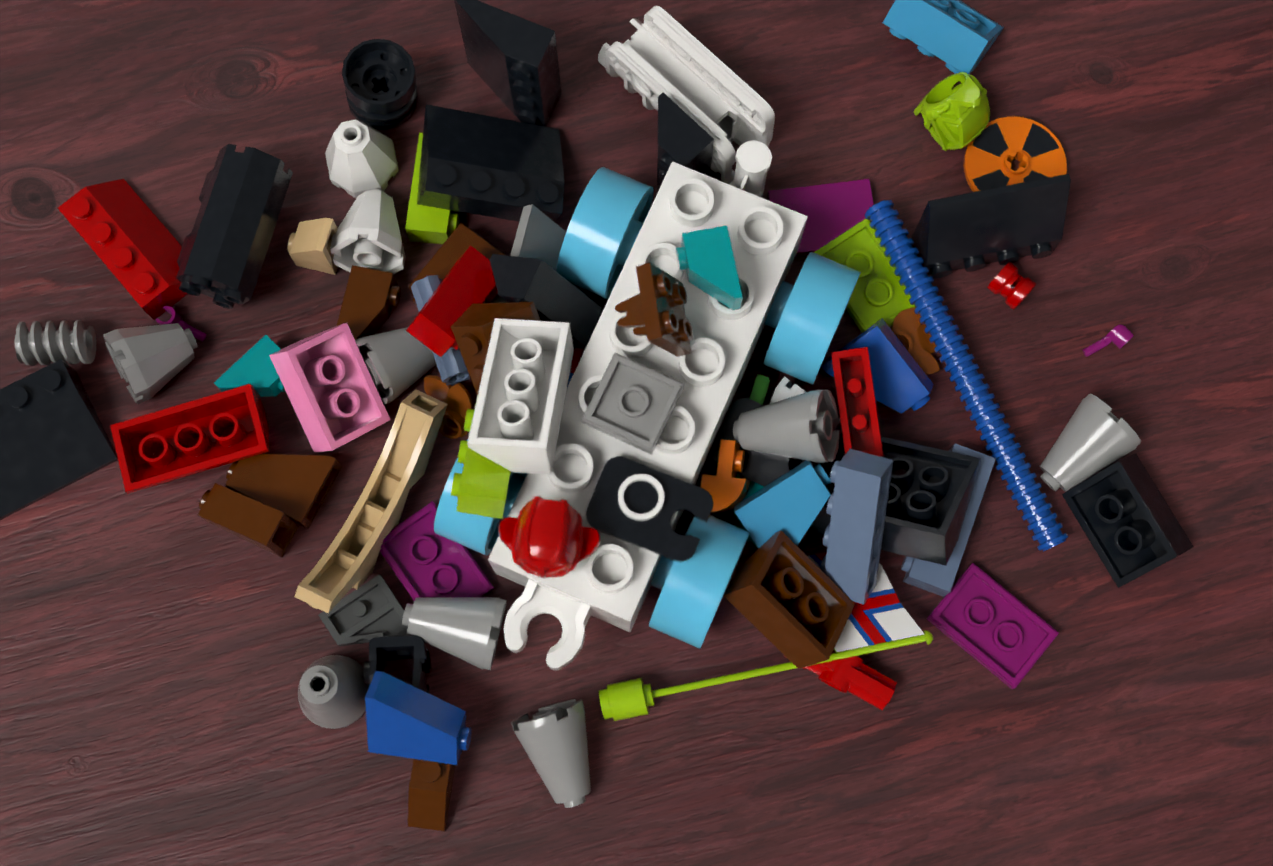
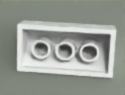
[467,318,574,475]

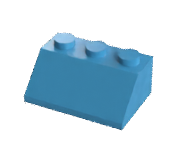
[883,0,1004,74]

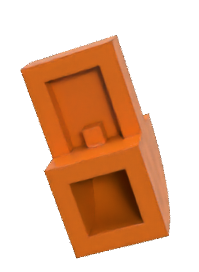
[700,439,750,514]

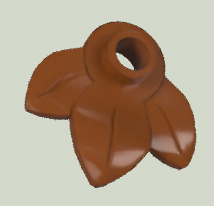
[892,307,940,375]
[424,375,473,439]

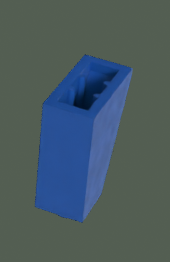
[821,318,934,414]
[365,671,471,765]

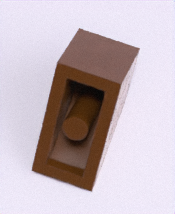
[408,759,456,831]

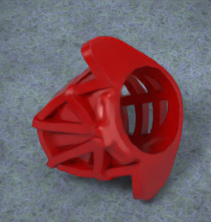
[498,496,601,579]

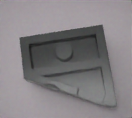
[319,574,411,647]

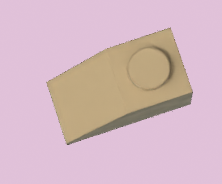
[287,218,338,275]

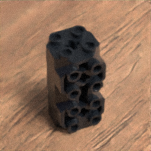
[176,144,293,309]

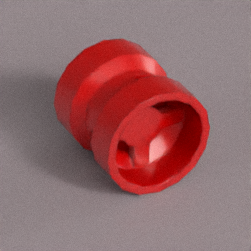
[987,262,1037,310]

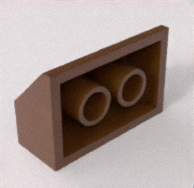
[451,302,540,395]
[723,530,855,669]

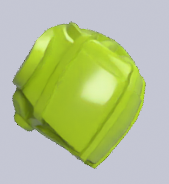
[913,72,990,152]

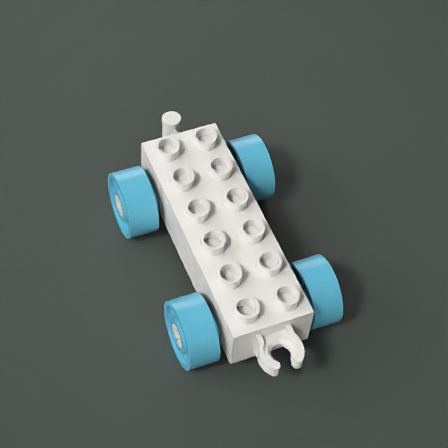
[434,140,861,671]

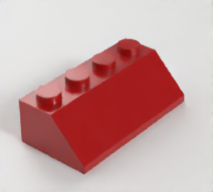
[58,178,187,320]
[110,384,269,494]

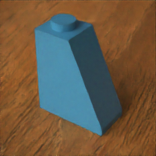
[734,461,831,549]

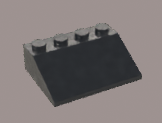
[454,0,562,127]
[417,104,565,222]
[912,174,1071,278]
[0,359,118,520]
[808,433,981,566]

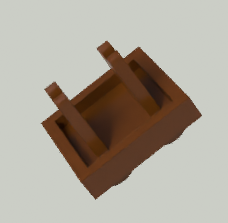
[615,262,693,357]

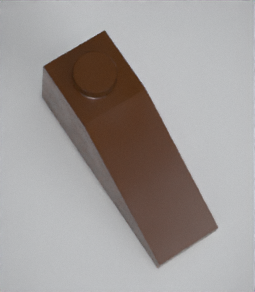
[337,265,401,351]

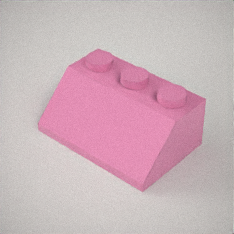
[269,323,390,452]

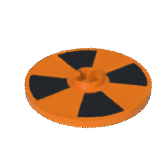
[964,116,1067,192]

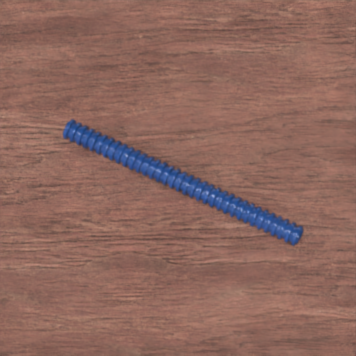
[864,200,1068,551]

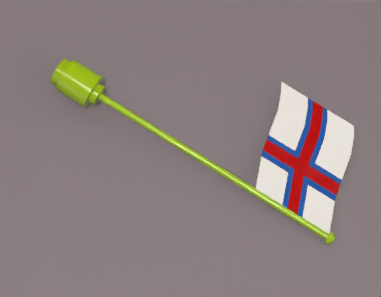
[599,552,933,721]

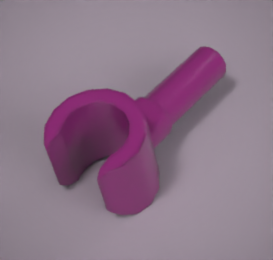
[156,306,207,342]
[1082,325,1134,357]

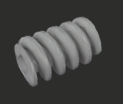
[14,320,96,366]

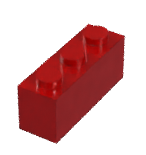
[406,245,498,357]
[831,347,884,458]

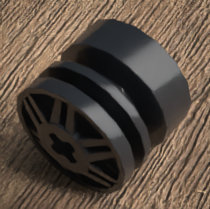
[342,39,418,130]

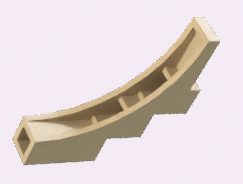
[295,389,448,613]

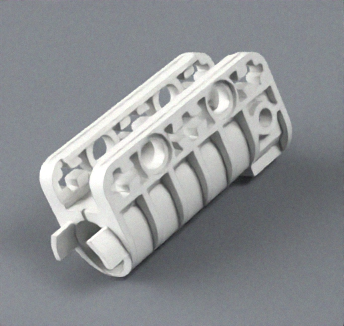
[598,5,775,184]

